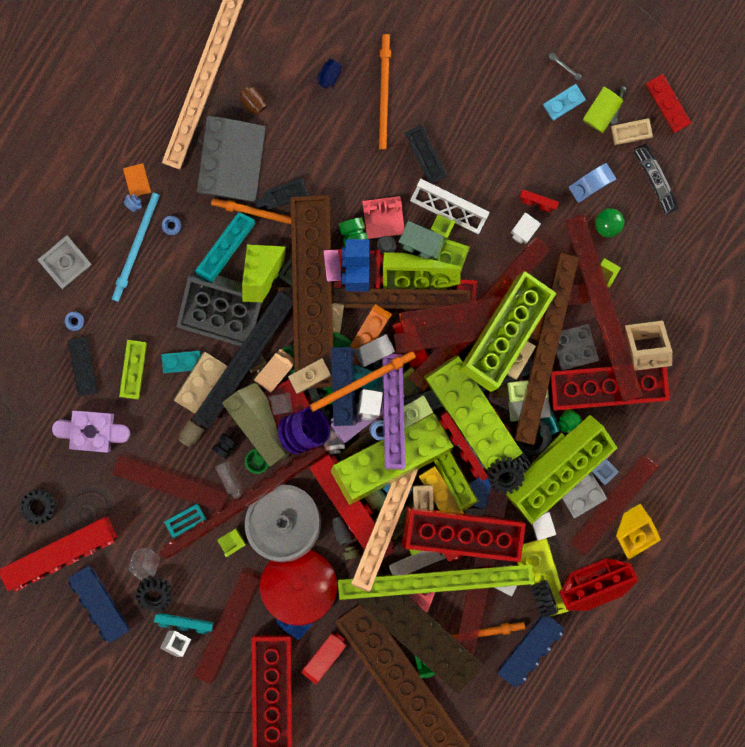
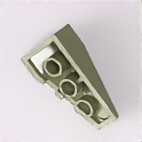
[222,383,286,467]

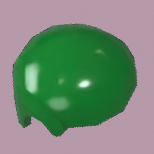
[595,208,625,238]

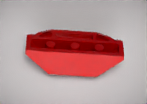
[559,558,638,611]

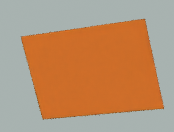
[123,163,151,196]

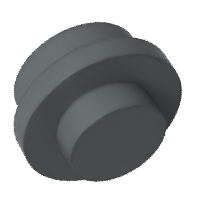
[377,236,396,255]

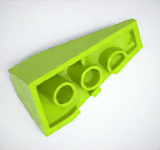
[383,252,461,290]

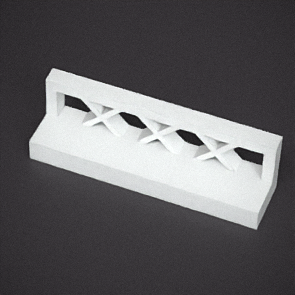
[410,179,490,235]

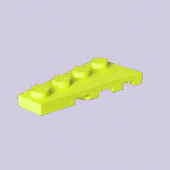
[517,538,569,617]

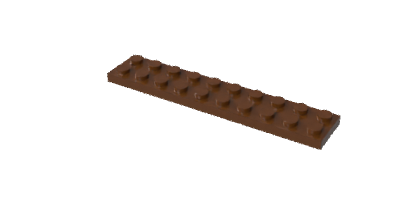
[291,195,334,389]
[335,604,470,747]

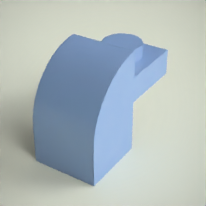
[569,163,616,203]

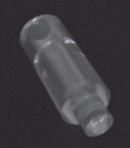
[215,461,241,499]

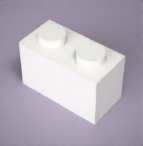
[356,389,383,421]

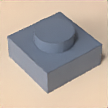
[592,459,618,485]

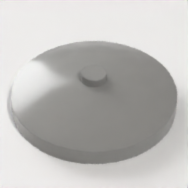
[245,485,321,562]

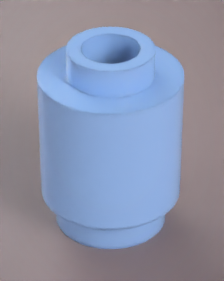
[369,420,384,441]

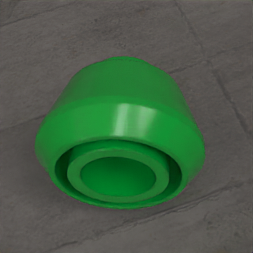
[558,409,582,434]

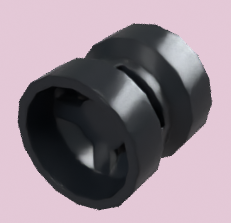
[212,433,238,459]

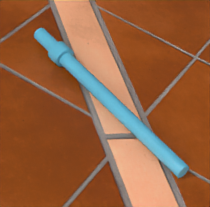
[112,192,160,302]

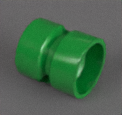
[339,217,368,247]
[245,449,270,474]

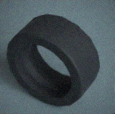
[513,419,552,455]

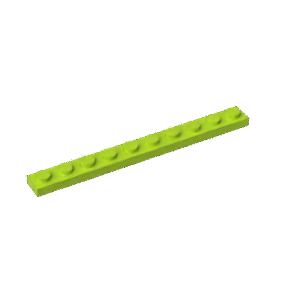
[338,565,533,600]

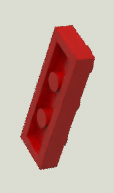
[645,74,691,133]

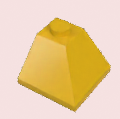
[616,504,661,560]

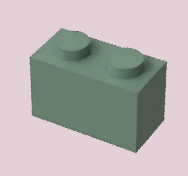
[399,221,446,260]

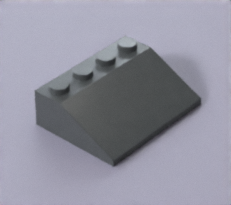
[197,116,266,202]
[176,268,264,346]

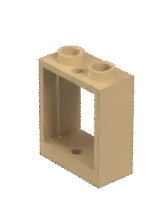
[625,321,672,371]

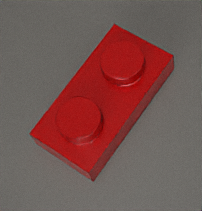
[519,190,559,213]

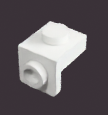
[324,428,345,454]

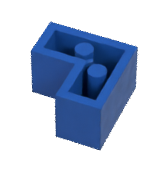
[342,239,369,292]

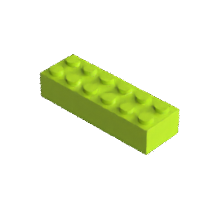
[459,271,556,392]
[424,355,522,473]
[331,414,454,505]
[506,415,617,525]

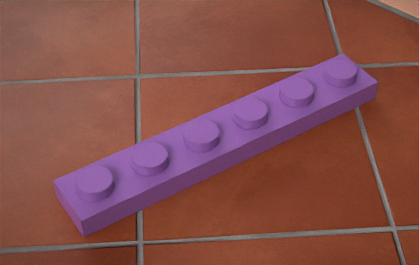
[382,354,405,470]

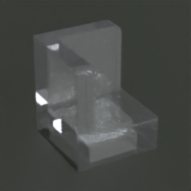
[268,393,293,415]
[128,547,160,580]

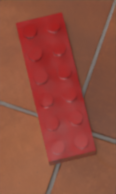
[549,365,670,410]
[309,454,395,559]
[402,507,526,562]
[0,516,118,592]
[252,634,292,747]

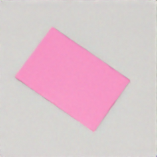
[324,250,342,281]

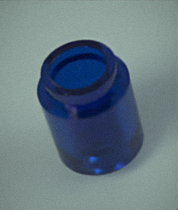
[316,59,342,89]

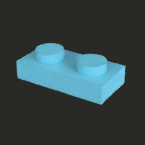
[543,84,586,121]

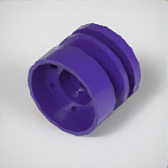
[278,407,330,454]

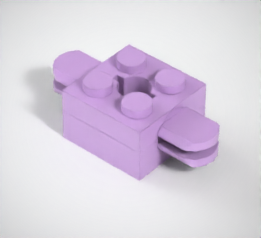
[52,411,130,452]

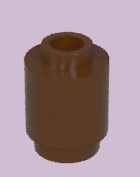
[239,86,267,115]

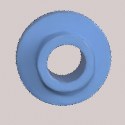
[124,194,142,212]
[162,216,181,235]
[65,312,84,331]

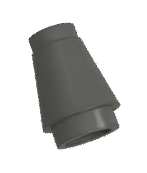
[332,516,354,546]

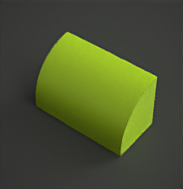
[583,87,623,133]

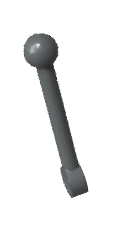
[549,53,582,80]
[610,86,626,125]

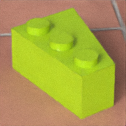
[242,245,286,303]

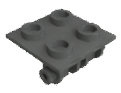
[556,324,599,371]

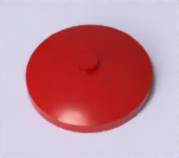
[260,550,337,626]

